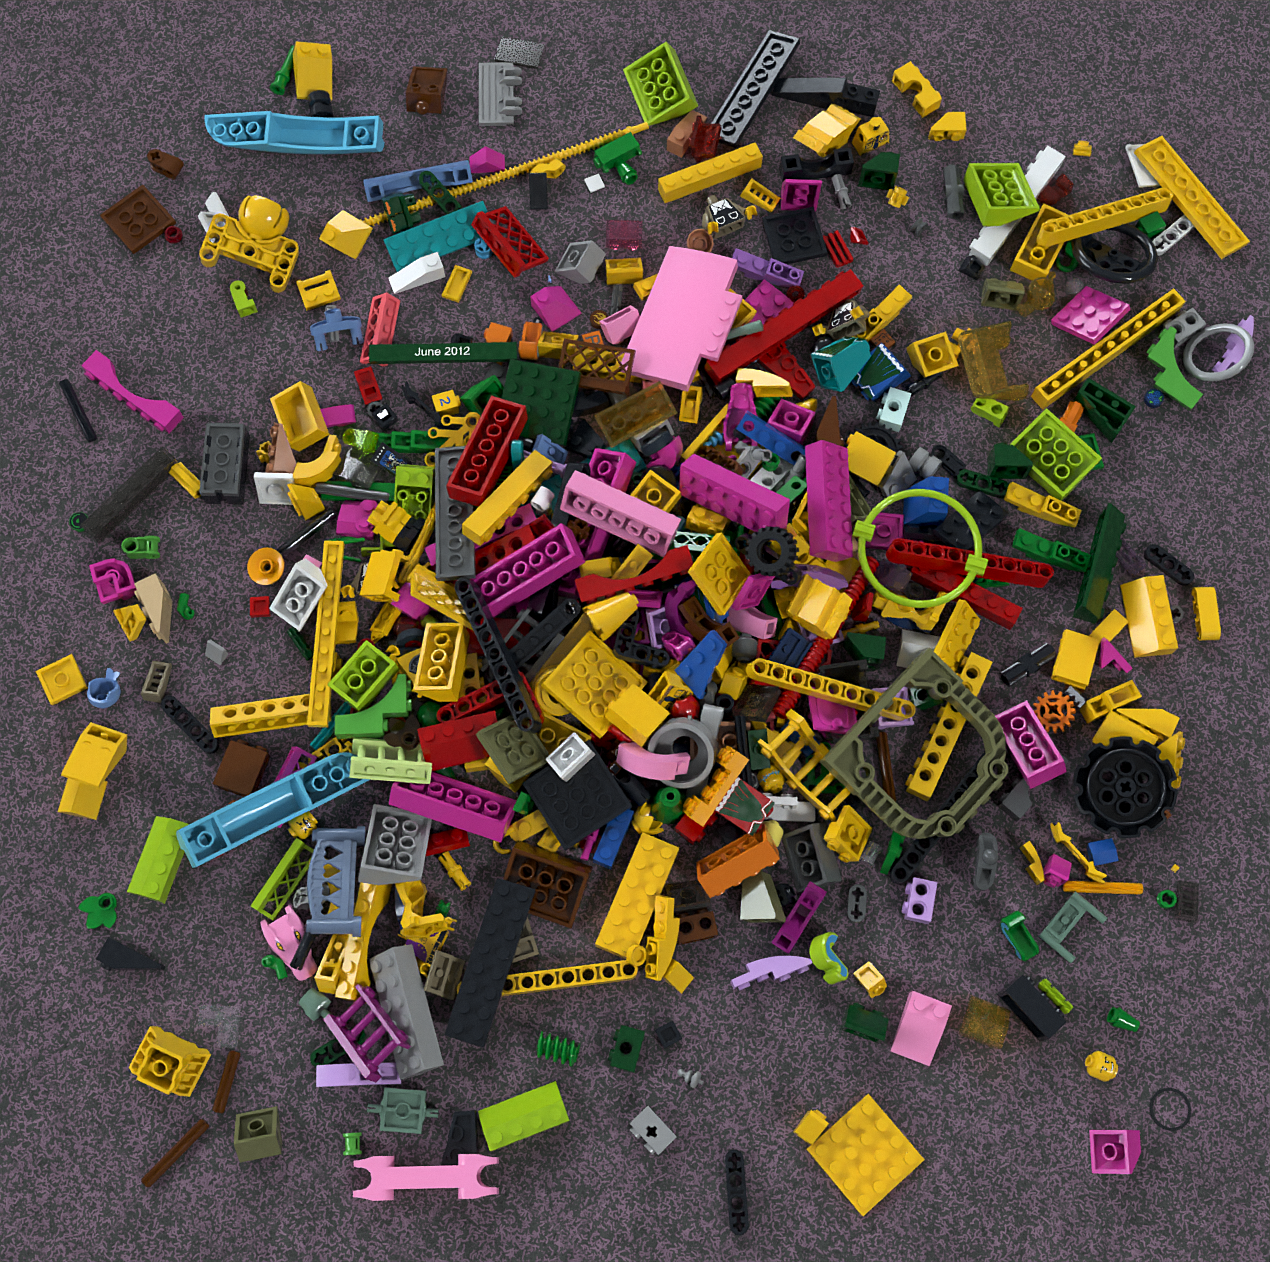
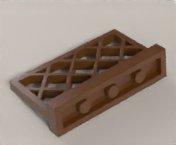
[558,339,636,396]

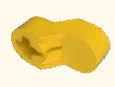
[530,158,566,179]

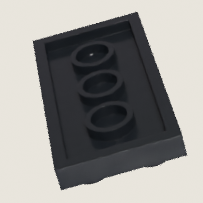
[933,490,1009,550]

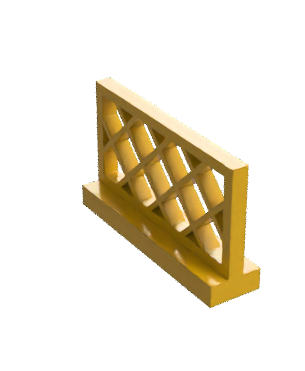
[407,564,475,631]

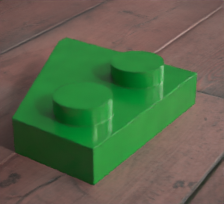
[880,831,905,875]

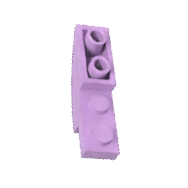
[1212,315,1254,373]
[730,956,812,991]
[316,1063,401,1087]

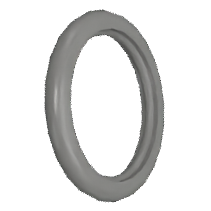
[1183,323,1254,382]

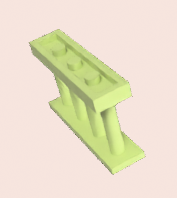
[349,737,432,784]

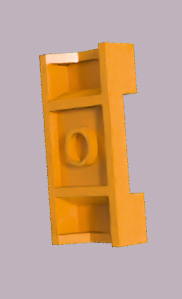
[682,745,749,827]

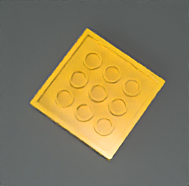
[540,630,648,738]
[806,1094,925,1217]

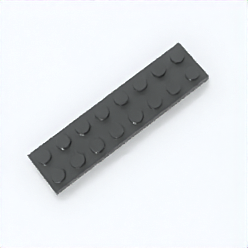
[435,446,476,581]

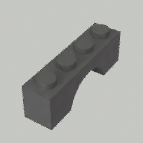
[998,754,1069,822]

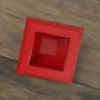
[850,226,869,245]
[529,514,555,537]

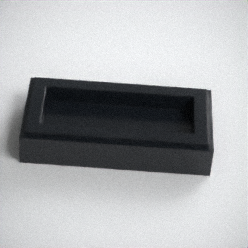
[529,173,548,210]

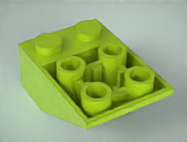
[394,464,435,520]

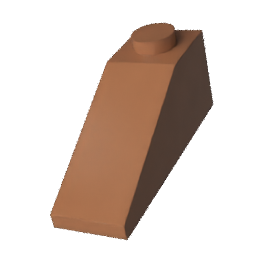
[667,110,707,158]

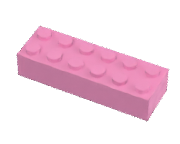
[560,470,681,557]

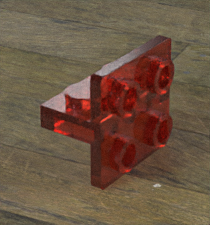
[689,115,722,164]

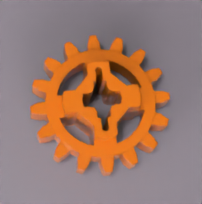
[1033,690,1076,733]

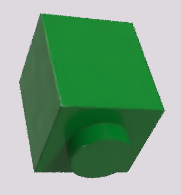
[1135,211,1166,239]

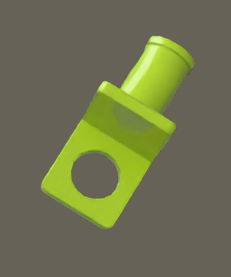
[361,535,396,557]

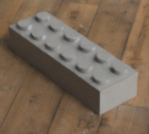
[369,944,444,1080]

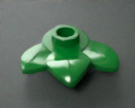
[78,893,117,929]

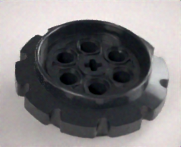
[1072,736,1178,838]

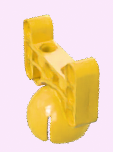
[199,195,299,293]

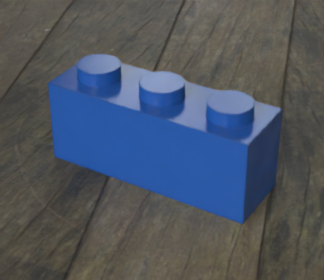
[593,810,634,870]

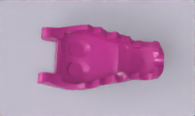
[723,383,758,451]

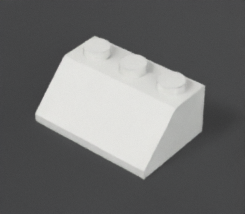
[269,558,328,631]

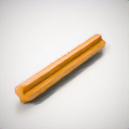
[1063,881,1143,894]

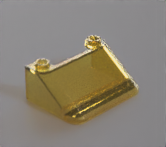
[958,321,1029,401]

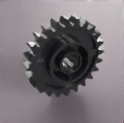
[844,422,903,478]

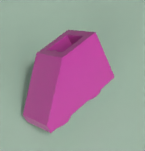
[1043,854,1072,888]

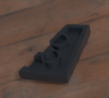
[441,1110,479,1166]

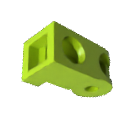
[230,280,258,318]
[971,395,1009,428]

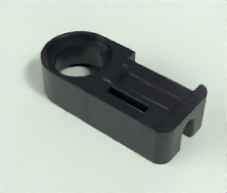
[930,445,966,479]

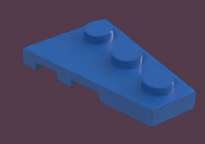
[674,630,727,700]

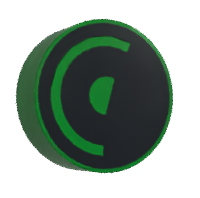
[69,512,90,532]

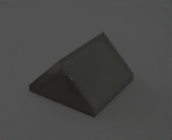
[665,880,711,915]

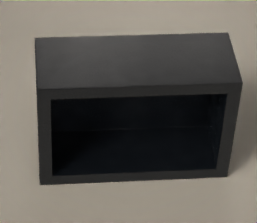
[997,975,1067,1042]

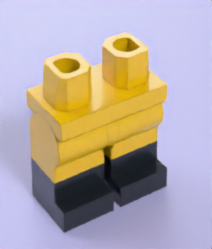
[367,500,426,552]

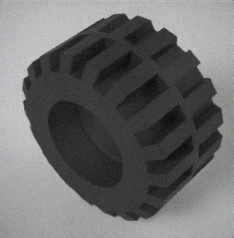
[745,527,799,576]

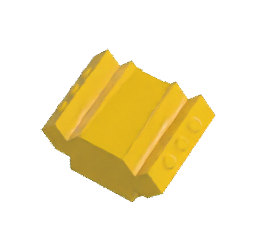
[793,104,861,157]
[785,574,853,640]
[129,1026,211,1097]

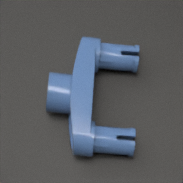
[310,308,364,351]

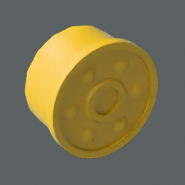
[532,664,570,716]

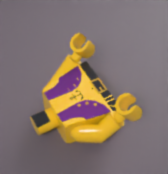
[397,917,457,978]

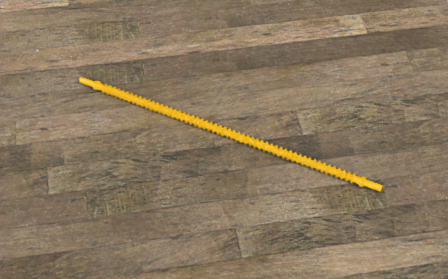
[360,122,649,227]

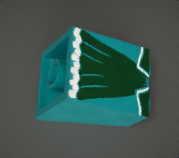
[811,336,871,392]

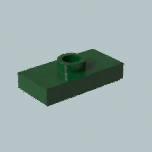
[747,728,771,770]

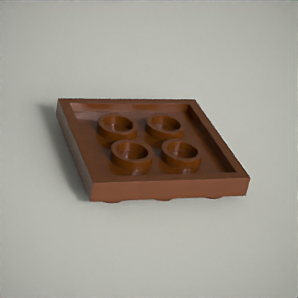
[100,184,177,255]

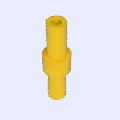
[842,621,880,638]

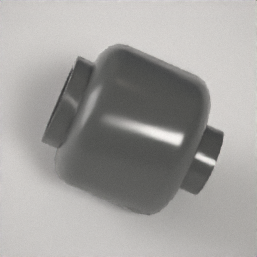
[732,633,758,663]

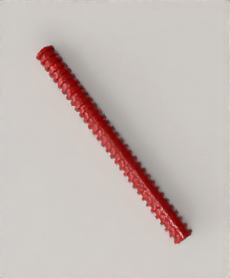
[772,556,879,719]

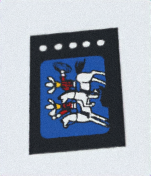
[371,442,412,478]

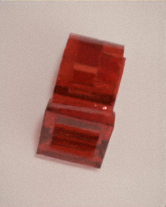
[1037,173,1074,206]

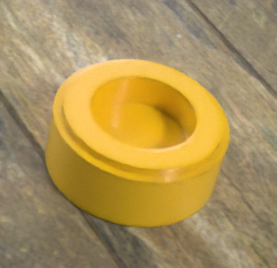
[626,944,647,966]

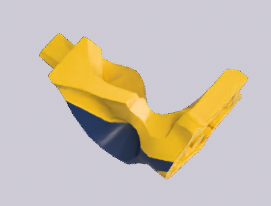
[872,590,948,634]
[395,880,449,938]

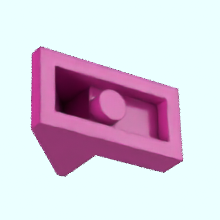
[1099,637,1133,673]

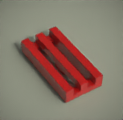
[823,230,853,268]

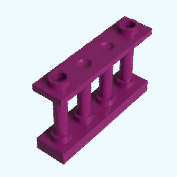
[323,984,411,1083]

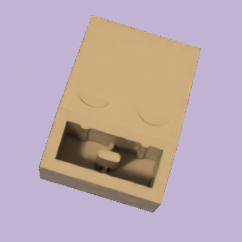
[134,573,172,644]

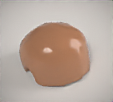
[687,229,714,253]

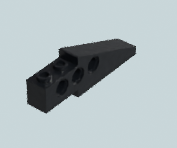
[772,78,880,117]

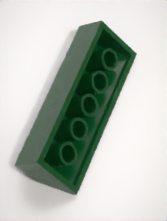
[1073,503,1127,624]

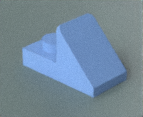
[532,434,568,465]

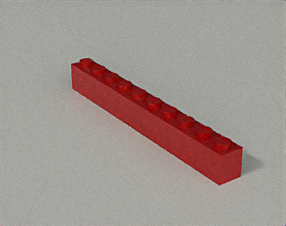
[704,269,864,384]

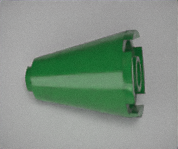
[650,786,688,825]

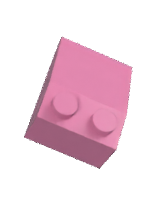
[890,991,952,1066]

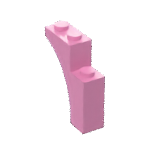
[727,605,777,639]

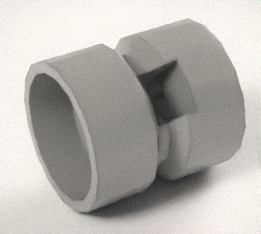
[909,447,942,479]

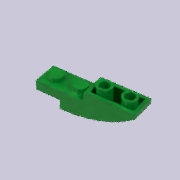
[1012,528,1090,572]

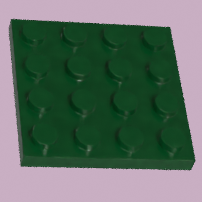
[502,359,581,446]

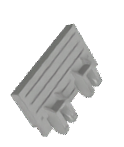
[479,62,522,126]

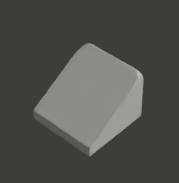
[205,639,228,665]

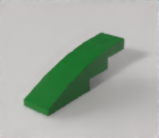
[371,430,448,453]

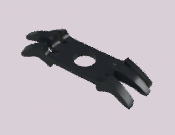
[402,381,454,430]

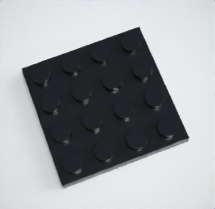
[522,740,633,851]

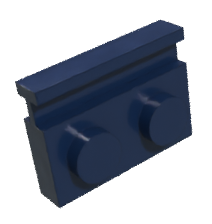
[768,628,813,668]

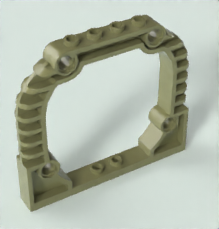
[820,647,1008,839]

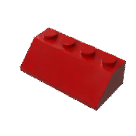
[417,710,498,771]

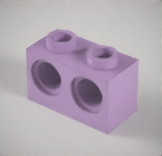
[902,877,937,924]

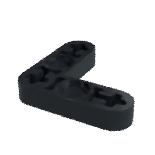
[613,609,670,670]

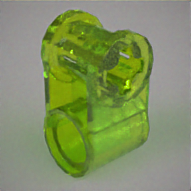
[343,428,379,453]

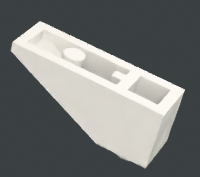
[389,252,445,294]

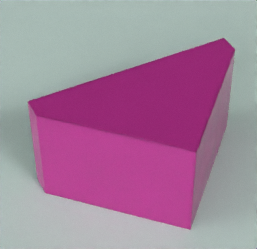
[469,146,505,173]

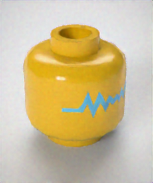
[756,763,785,794]

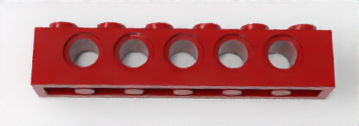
[435,524,538,591]

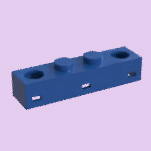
[736,410,805,465]

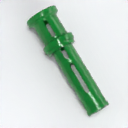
[269,45,294,95]

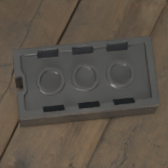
[199,423,250,505]

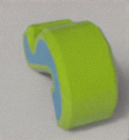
[809,932,848,984]

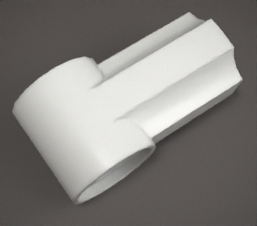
[530,486,555,516]

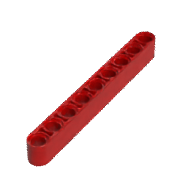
[885,538,1054,588]

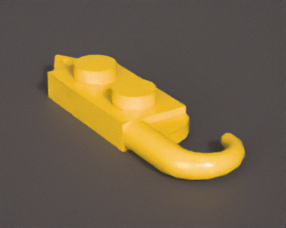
[370,582,409,644]
[493,809,549,854]

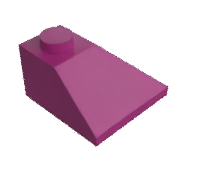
[530,286,581,332]
[1089,1130,1141,1174]

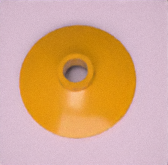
[247,547,285,585]

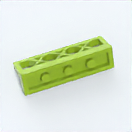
[251,838,314,921]

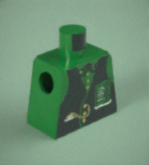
[776,476,807,517]

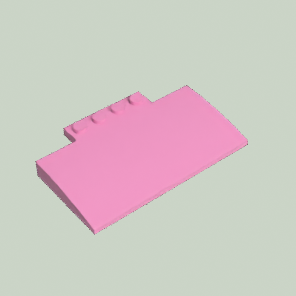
[619,246,743,392]

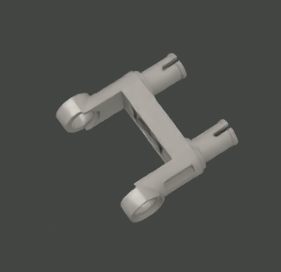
[732,441,772,480]

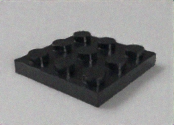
[762,206,828,264]

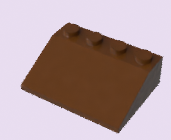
[503,840,593,929]

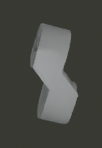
[293,884,329,910]

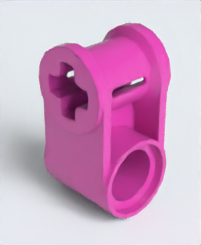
[661,631,696,661]

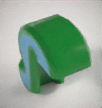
[1000,911,1039,962]

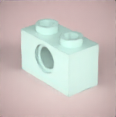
[876,387,911,432]

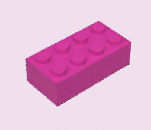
[995,701,1066,789]

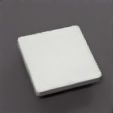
[584,174,605,193]

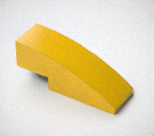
[736,368,793,397]
[1079,680,1142,724]

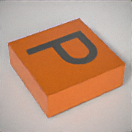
[582,331,604,351]

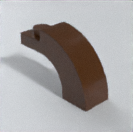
[678,595,740,648]

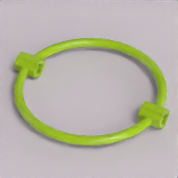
[852,489,988,608]

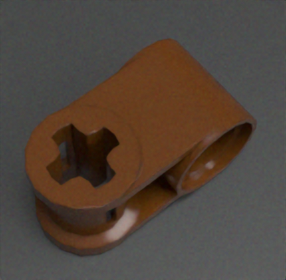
[147,149,184,180]

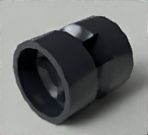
[307,90,334,118]

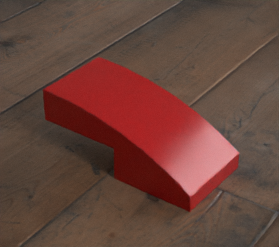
[354,366,383,405]

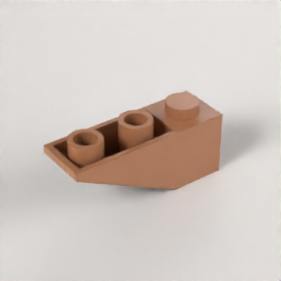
[265,422,296,474]

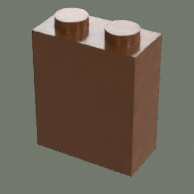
[212,739,271,797]

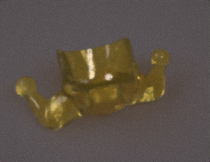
[1016,271,1056,317]

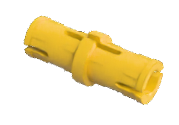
[438,851,471,891]

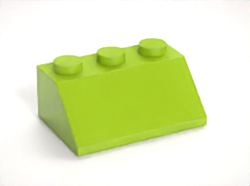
[327,640,399,712]

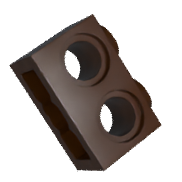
[676,909,718,945]

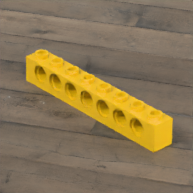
[905,652,992,801]

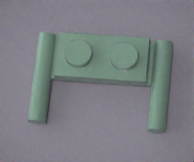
[1039,891,1107,963]

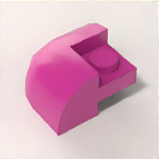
[646,435,683,469]
[89,558,137,604]
[391,582,437,625]

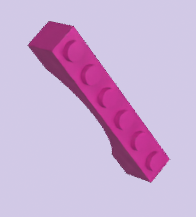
[81,350,184,433]

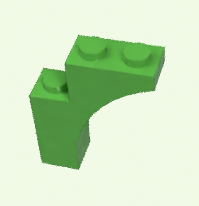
[1146,326,1203,411]
[335,674,412,739]

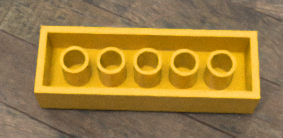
[595,832,679,960]

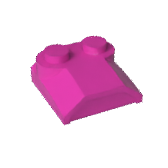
[336,499,378,540]

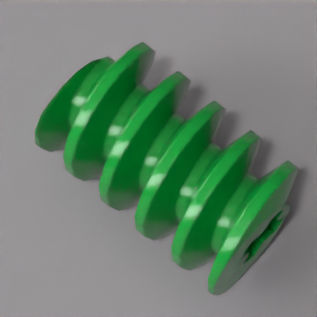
[754,397,786,421]
[536,1031,581,1067]

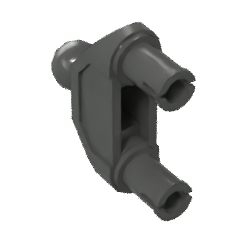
[973,833,998,891]

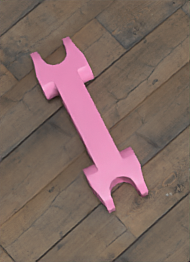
[353,1154,499,1201]

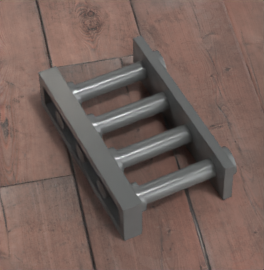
[481,606,566,683]

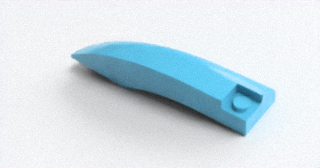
[205,111,385,154]
[176,752,371,868]

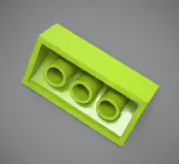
[127,816,189,904]
[478,1081,570,1152]

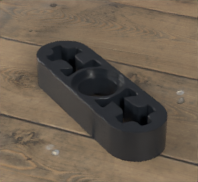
[1144,544,1194,586]

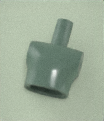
[298,988,332,1021]

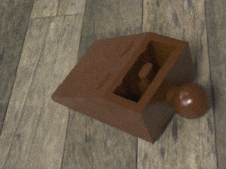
[405,66,448,115]
[814,396,844,447]

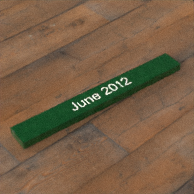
[369,342,517,364]

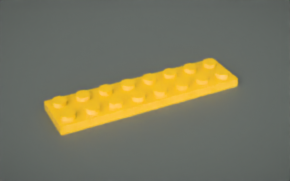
[1134,136,1250,259]

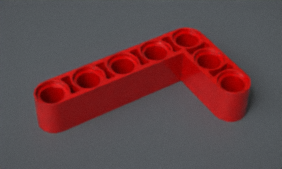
[437,671,545,725]

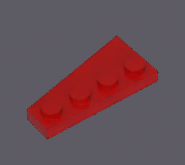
[756,343,815,401]

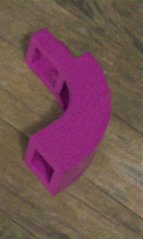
[665,579,697,642]
[772,881,827,954]

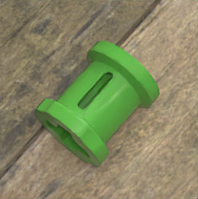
[343,1132,362,1155]

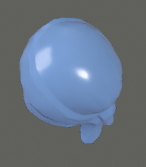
[87,668,121,709]

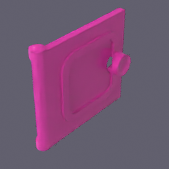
[808,686,859,737]

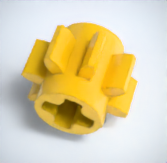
[886,186,909,208]
[256,441,271,464]

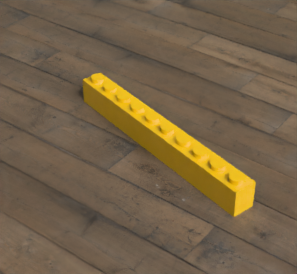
[1031,288,1186,410]

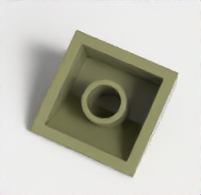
[981,278,1025,311]
[234,1106,282,1162]

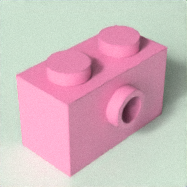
[599,305,640,345]

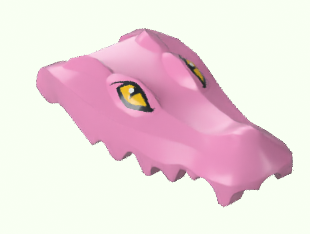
[260,905,318,981]

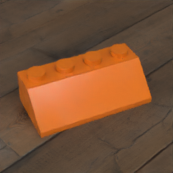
[696,824,780,898]

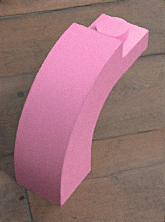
[616,742,690,780]

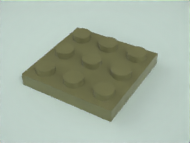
[475,715,550,784]

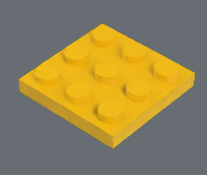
[688,532,751,616]

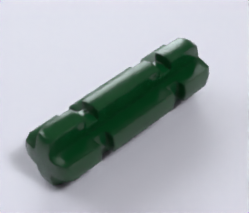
[287,627,314,661]

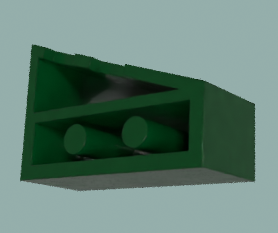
[1073,378,1136,443]

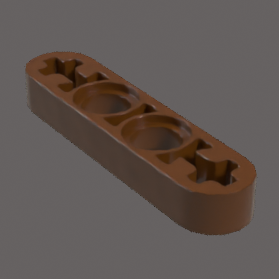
[696,445,744,476]

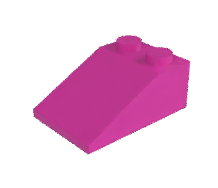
[781,179,822,211]

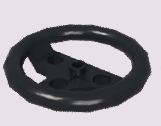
[1071,223,1158,284]

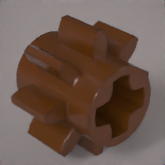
[567,518,591,542]

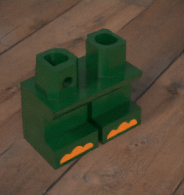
[381,193,421,234]

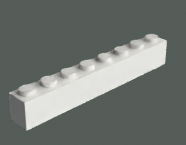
[969,146,1066,266]

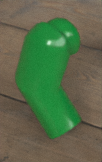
[177,593,195,620]
[261,955,288,980]

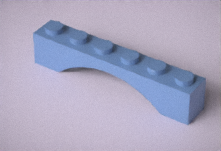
[364,160,473,202]

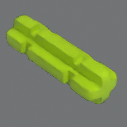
[1038,979,1073,1014]

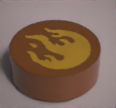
[590,310,608,329]

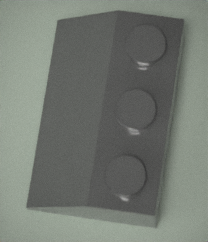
[782,823,842,893]

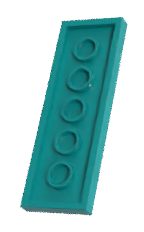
[383,201,492,272]

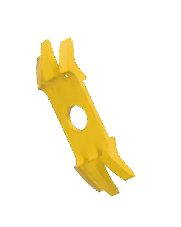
[1050,822,1107,884]

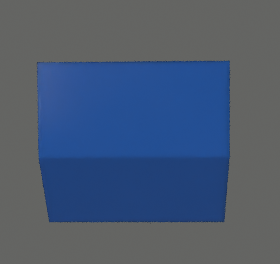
[1086,838,1118,866]

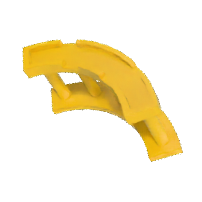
[758,709,851,822]

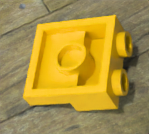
[685,503,731,535]
[823,805,872,863]

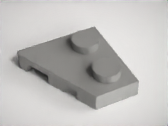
[879,450,917,498]

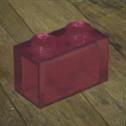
[606,220,642,250]

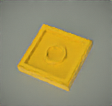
[36,654,88,705]

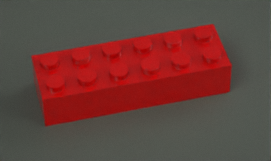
[446,396,528,507]

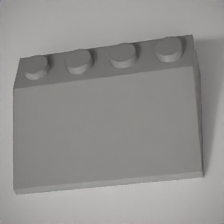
[358,804,432,885]

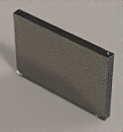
[494,36,545,70]

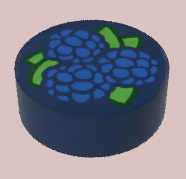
[1144,389,1164,408]

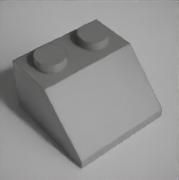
[554,240,606,284]

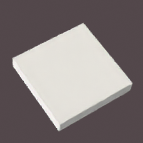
[254,472,295,505]

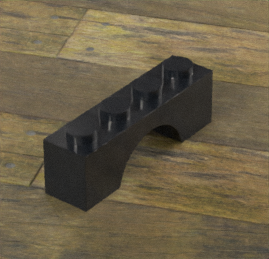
[779,147,854,183]

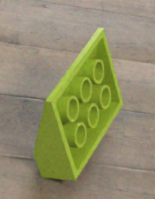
[623,42,698,126]
[963,163,1040,227]
[1010,408,1102,501]

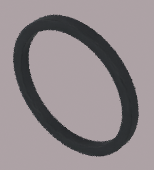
[1149,1088,1191,1131]

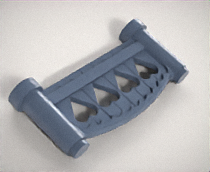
[306,826,365,937]

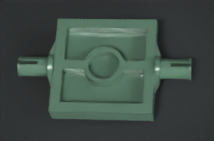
[367,1088,439,1134]

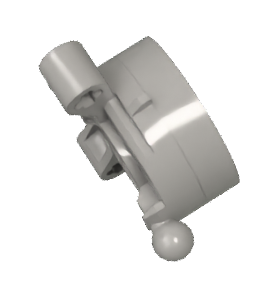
[645,704,724,799]

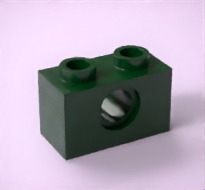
[607,1025,645,1073]

